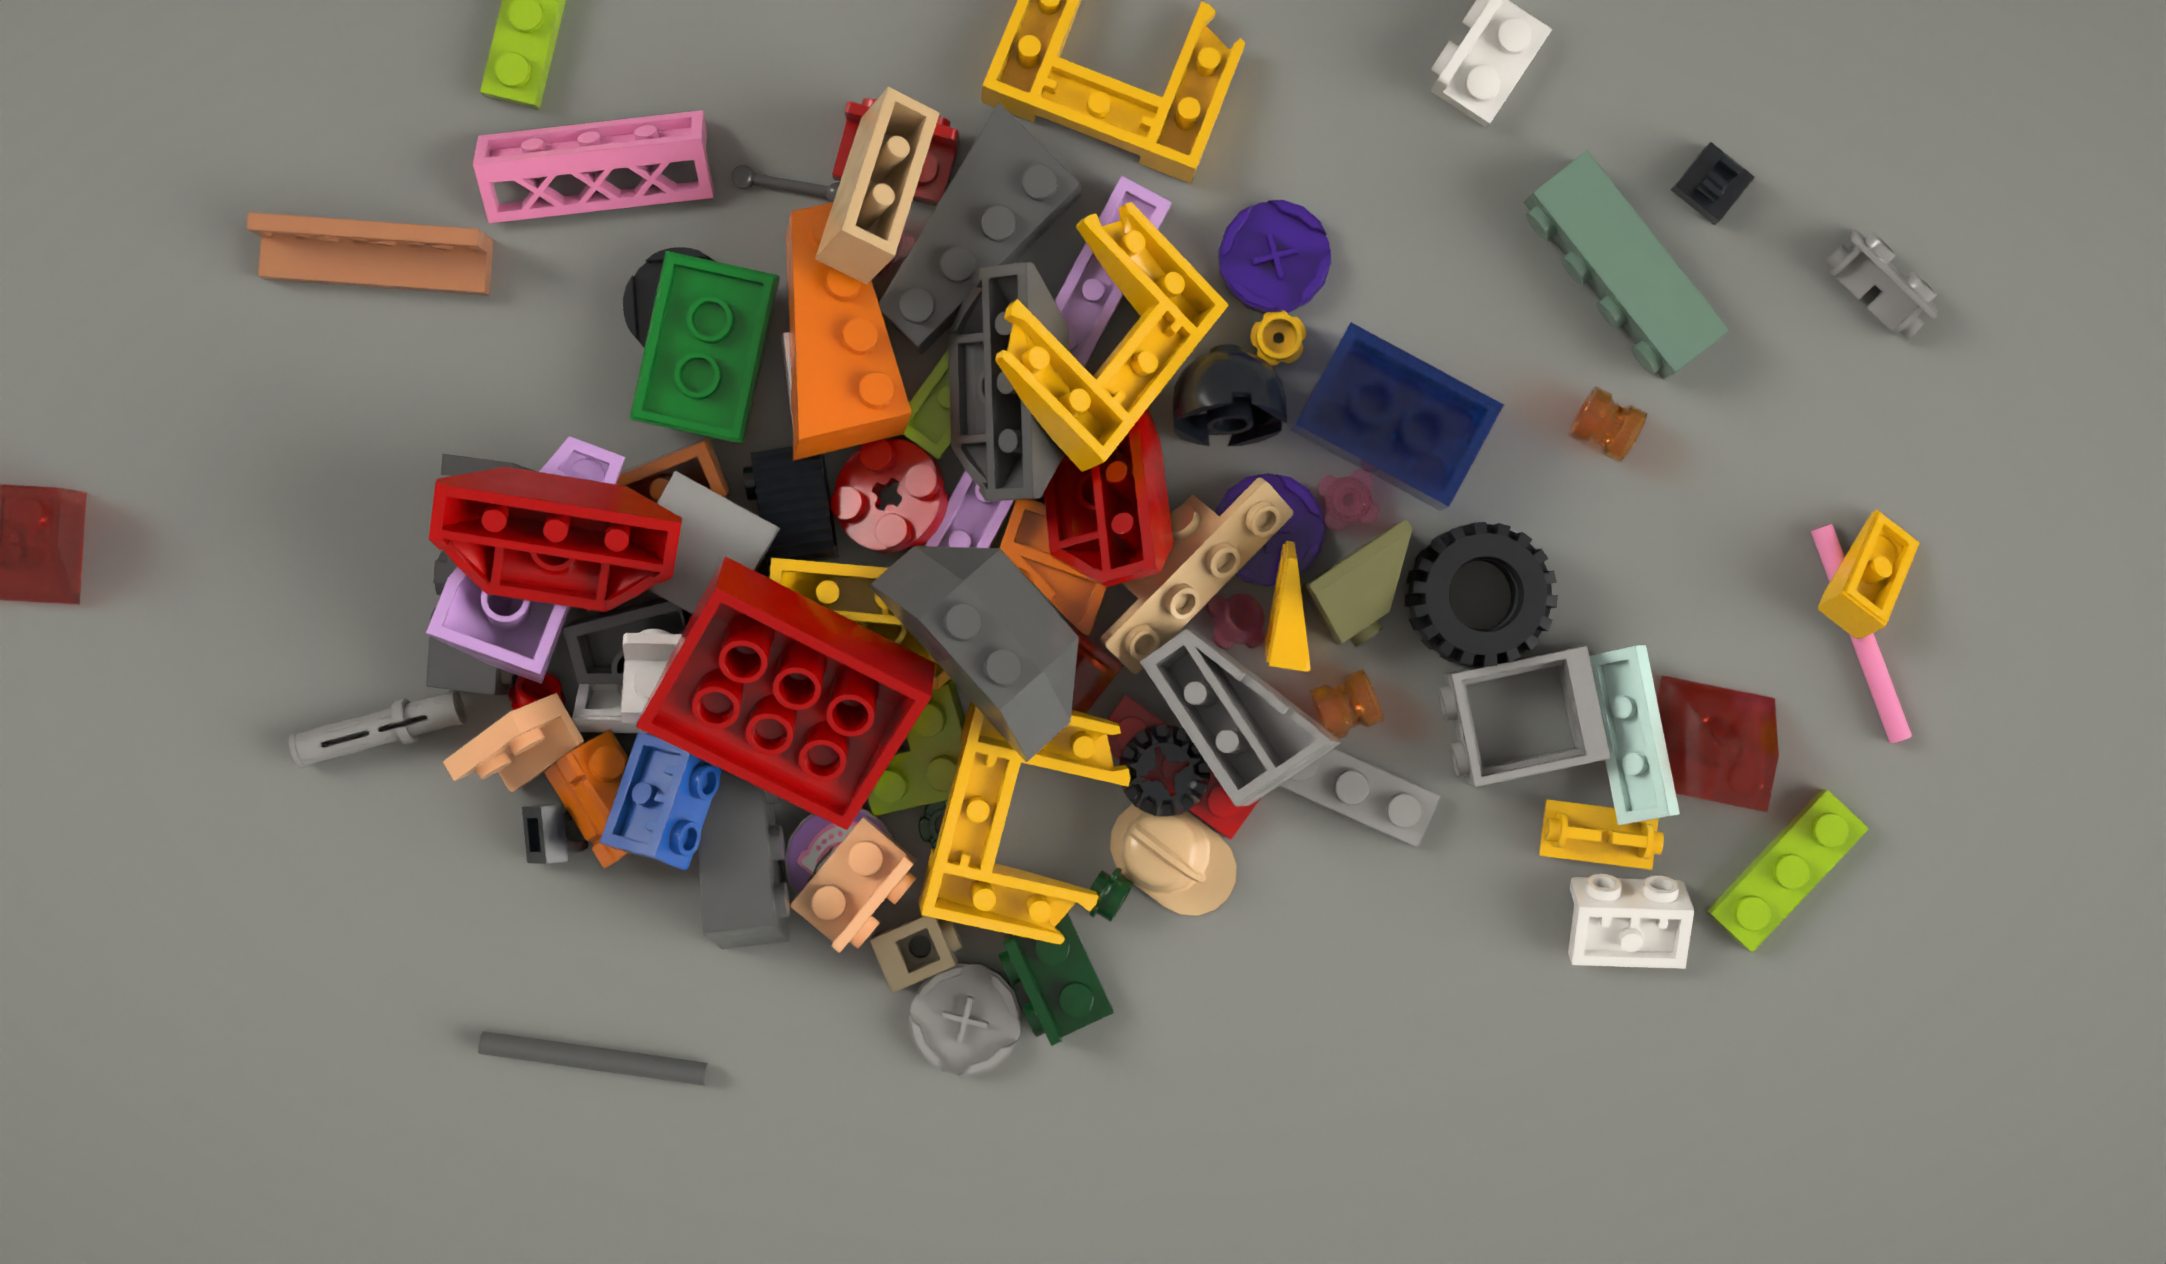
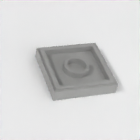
[648,471,780,614]

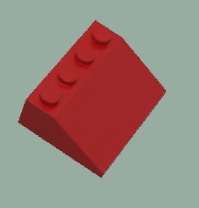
[635,556,936,830]

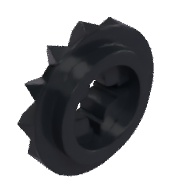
[1119,725,1210,816]

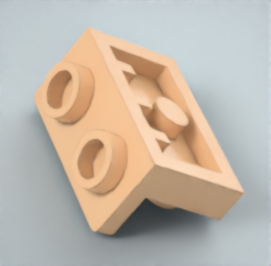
[443,693,584,792]
[790,816,917,953]

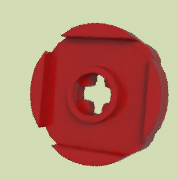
[830,439,948,554]

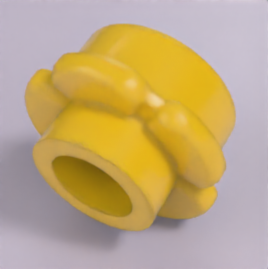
[1250,310,1306,366]

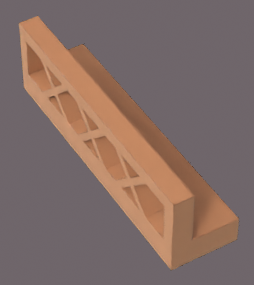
[247,212,494,296]

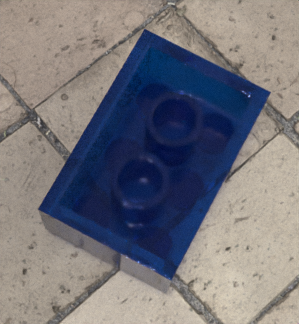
[1291,322,1504,511]

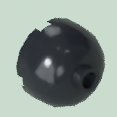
[1173,344,1287,447]

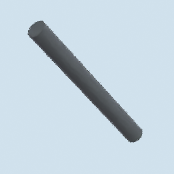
[478,1031,708,1086]

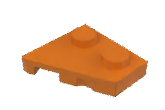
[1000,499,1107,636]

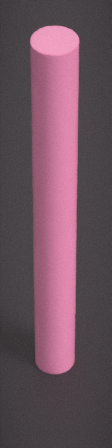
[1810,523,1912,743]

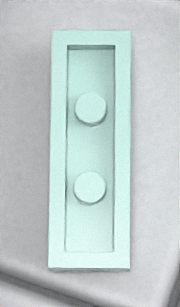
[1589,645,1680,825]

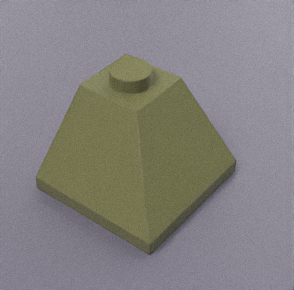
[1301,519,1413,647]

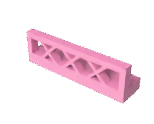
[473,110,714,224]

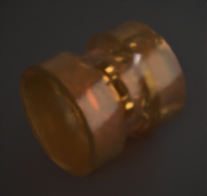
[1568,386,1647,463]
[1309,669,1384,739]

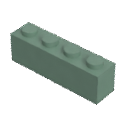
[1523,150,1730,379]

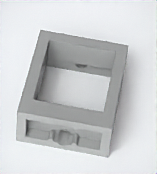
[1438,646,1611,787]

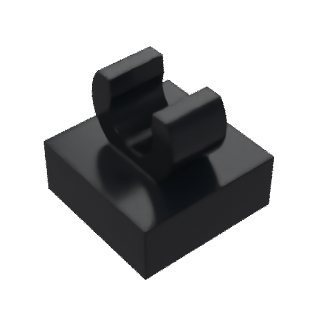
[1671,142,1755,225]
[522,804,588,864]

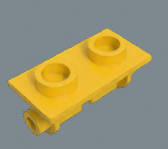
[1539,799,1664,870]

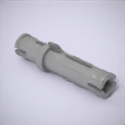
[289,690,466,768]

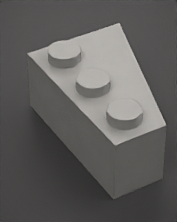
[1140,629,1342,806]

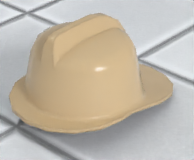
[1110,804,1237,916]

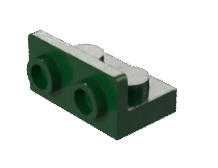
[998,913,1114,1046]

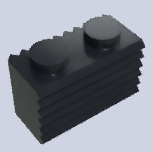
[743,446,839,567]

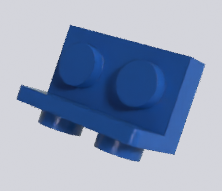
[599,732,722,870]

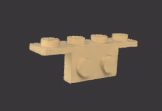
[1100,477,1293,674]

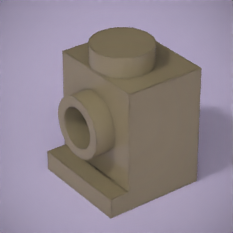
[869,915,963,993]

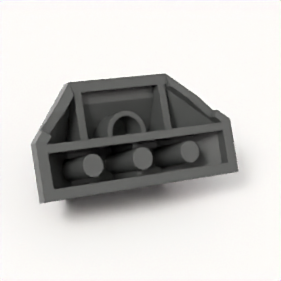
[948,262,1069,502]
[869,546,1079,762]

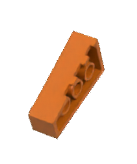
[786,202,912,461]

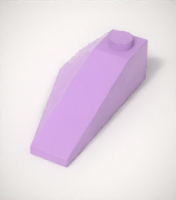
[426,436,625,684]

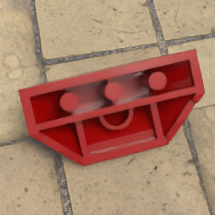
[1044,375,1174,587]
[429,466,682,612]

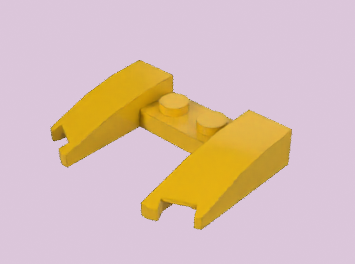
[981,0,1246,184]
[995,202,1228,472]
[918,700,1130,945]

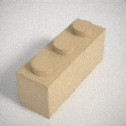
[815,87,940,284]

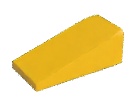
[1818,510,1920,639]
[1264,541,1311,672]

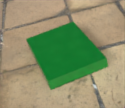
[629,251,780,445]

